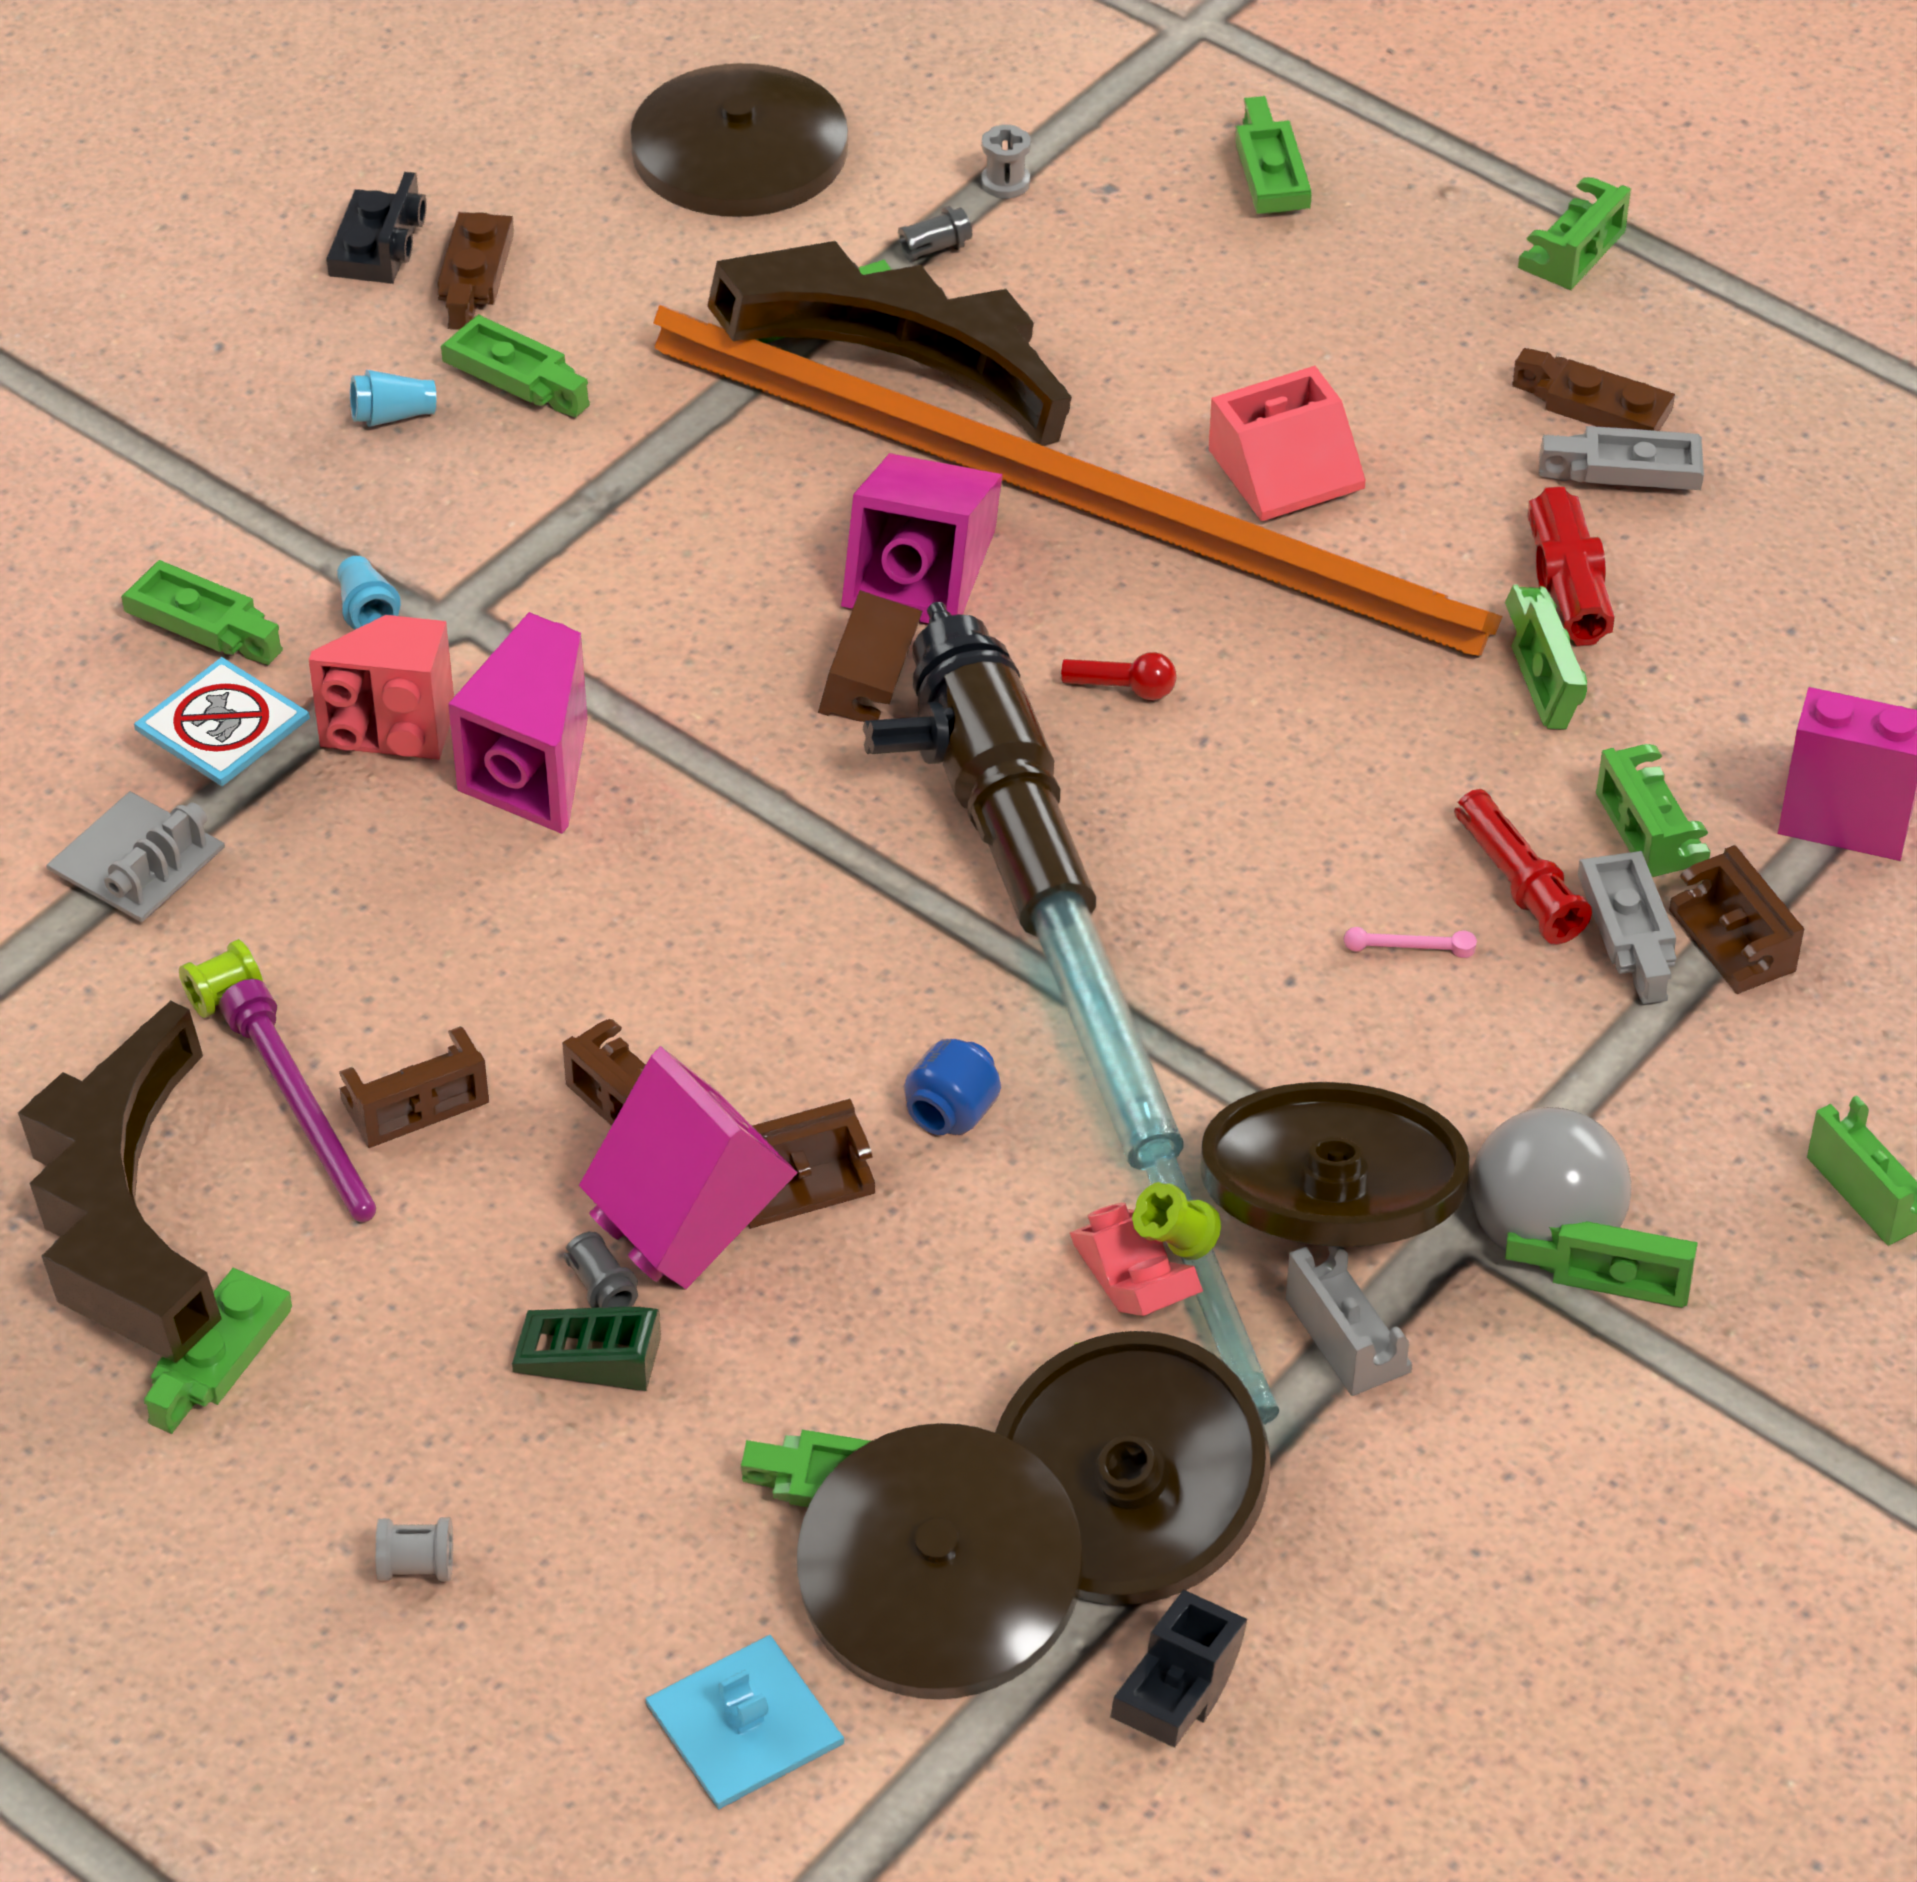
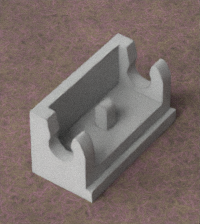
[1286,1246,1412,1396]

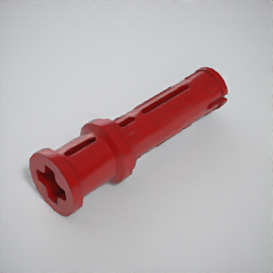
[1454,789,1592,945]

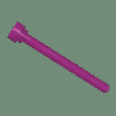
[219,979,376,1222]

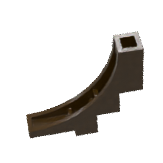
[707,241,1072,445]
[18,1000,222,1363]

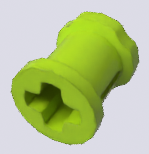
[179,939,263,1018]
[1132,1182,1221,1260]

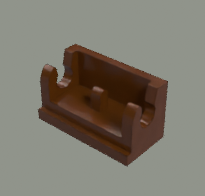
[818,590,922,722]
[1669,845,1804,994]
[562,1019,646,1126]
[339,1026,489,1148]
[748,1099,875,1229]

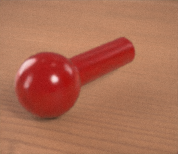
[1061,652,1177,700]

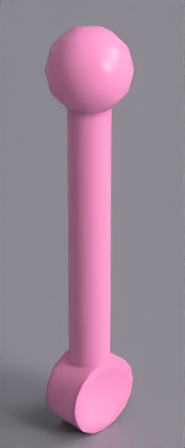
[1343,927,1477,958]

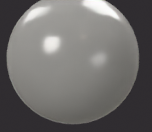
[1471,1107,1631,1251]

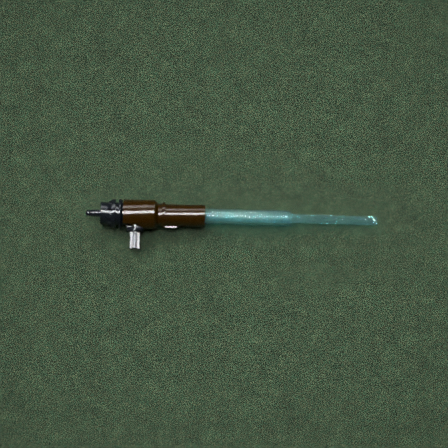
[863,602,1279,1425]

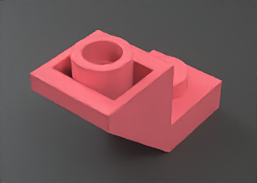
[1069,1202,1203,1316]

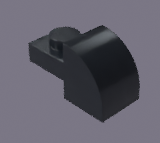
[1110,1589,1247,1748]

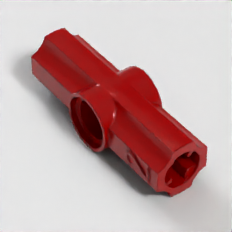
[1527,487,1615,646]

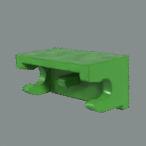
[1518,177,1631,290]
[1596,744,1711,877]
[1807,1096,1917,1246]

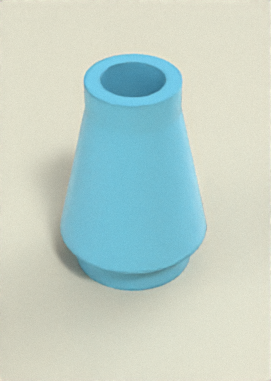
[350,369,437,427]
[337,556,401,630]

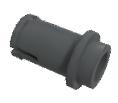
[898,206,973,262]
[563,1232,638,1308]

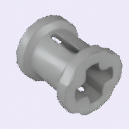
[981,124,1031,199]
[376,1517,453,1582]

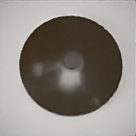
[631,63,848,217]
[1200,1082,1470,1247]
[995,1331,1271,1605]
[797,1423,1083,1699]

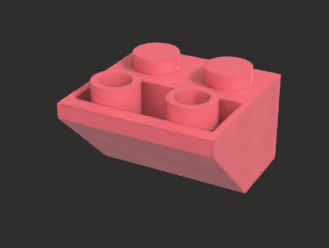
[1209,366,1366,522]
[309,615,454,760]

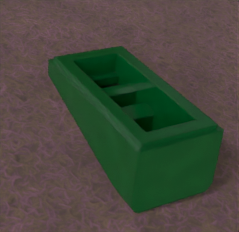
[512,1307,661,1391]

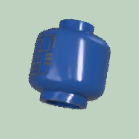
[904,1039,1002,1135]

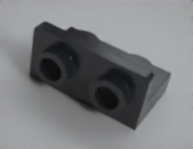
[326,172,427,284]

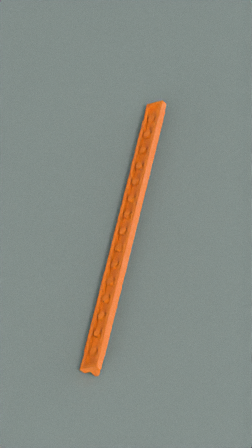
[653,305,1503,656]

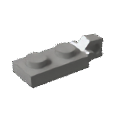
[1539,426,1704,490]
[1578,851,1676,1004]

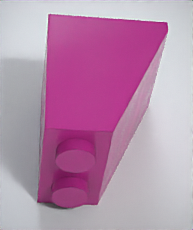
[841,453,1002,623]
[448,612,588,834]
[1777,687,1917,861]
[579,1046,797,1289]

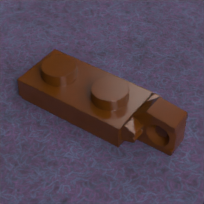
[438,212,514,330]
[1512,348,1675,431]

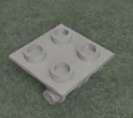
[46,791,225,922]

